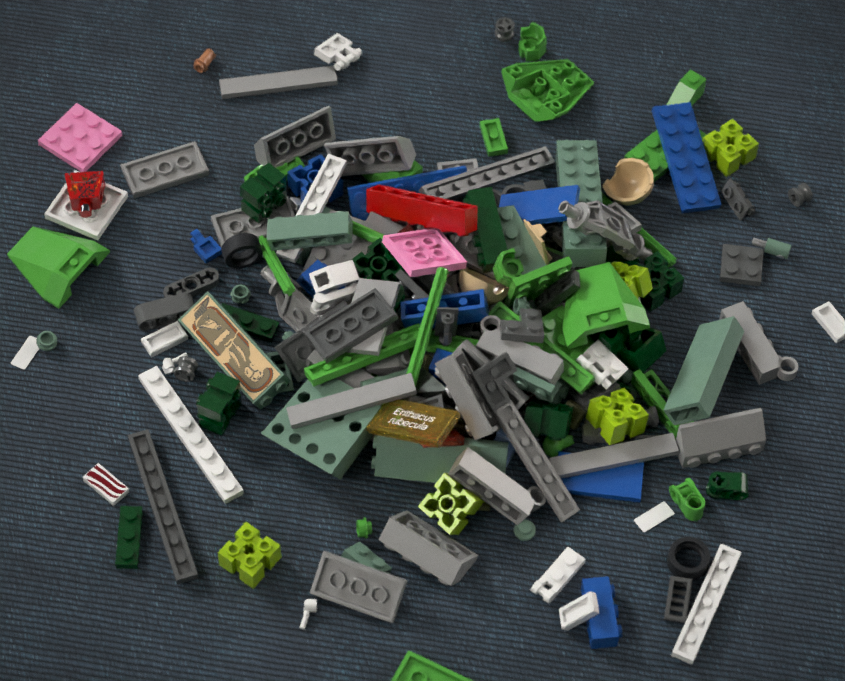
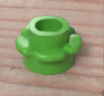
[356,517,372,539]

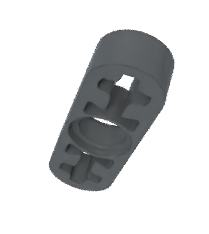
[163,268,219,298]

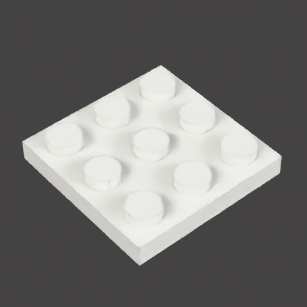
[44,170,128,241]

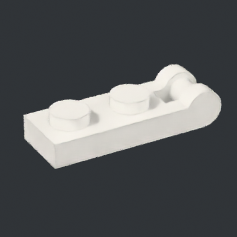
[310,283,357,315]
[531,547,585,604]

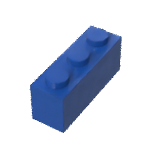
[581,576,622,649]

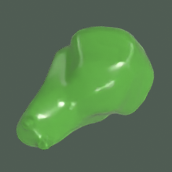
[543,435,574,457]

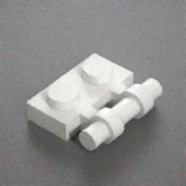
[314,33,362,71]
[576,340,628,390]

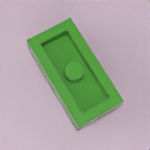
[480,118,508,157]

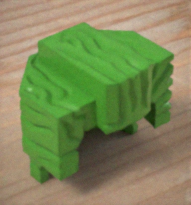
[518,23,547,62]
[493,248,524,287]

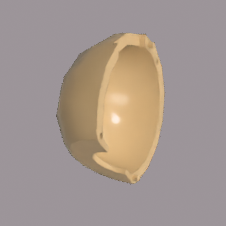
[603,158,654,205]
[459,267,509,306]

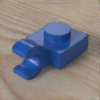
[190,229,222,264]

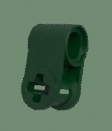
[706,471,749,500]

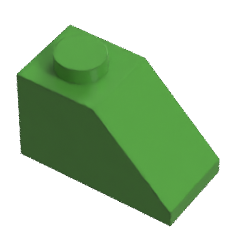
[666,69,706,106]

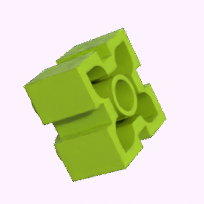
[702,119,759,177]
[611,261,653,299]
[586,388,649,445]
[418,473,484,535]
[218,522,281,589]

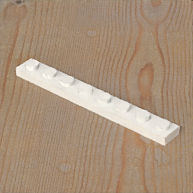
[138,366,244,504]

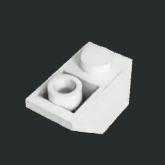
[309,260,359,294]

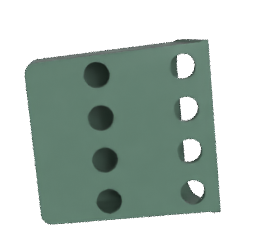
[261,378,384,480]

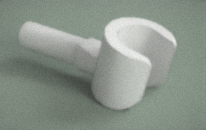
[162,352,188,374]
[300,599,317,630]

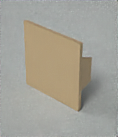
[523,219,553,265]

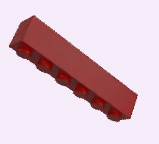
[366,185,478,236]

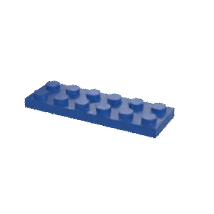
[652,102,722,213]
[347,165,467,221]

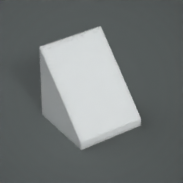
[290,197,302,212]

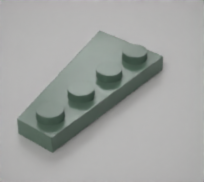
[497,205,546,275]

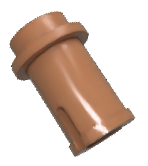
[194,49,216,73]

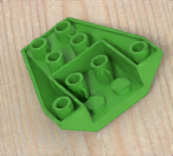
[501,59,594,122]
[7,226,110,309]
[562,262,650,349]

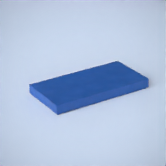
[499,185,580,225]
[558,451,644,502]

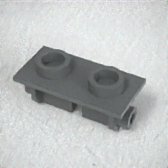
[720,178,756,221]
[434,307,459,346]

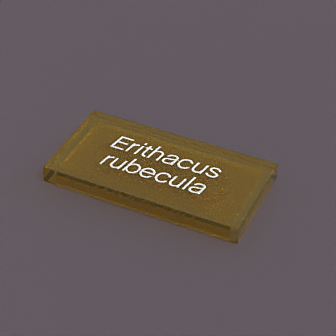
[366,399,461,448]

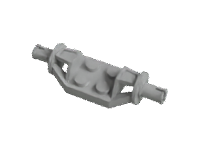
[558,200,653,261]
[260,265,323,332]

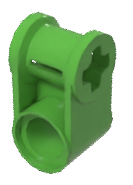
[669,478,705,521]

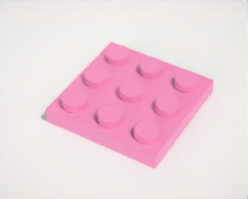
[38,103,122,172]
[382,228,467,277]

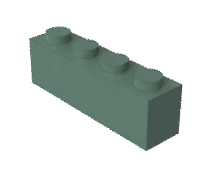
[267,211,353,251]

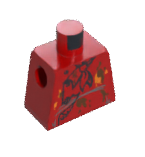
[65,171,105,218]

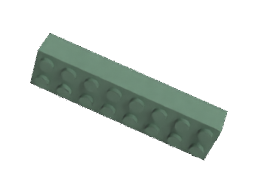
[555,140,607,267]

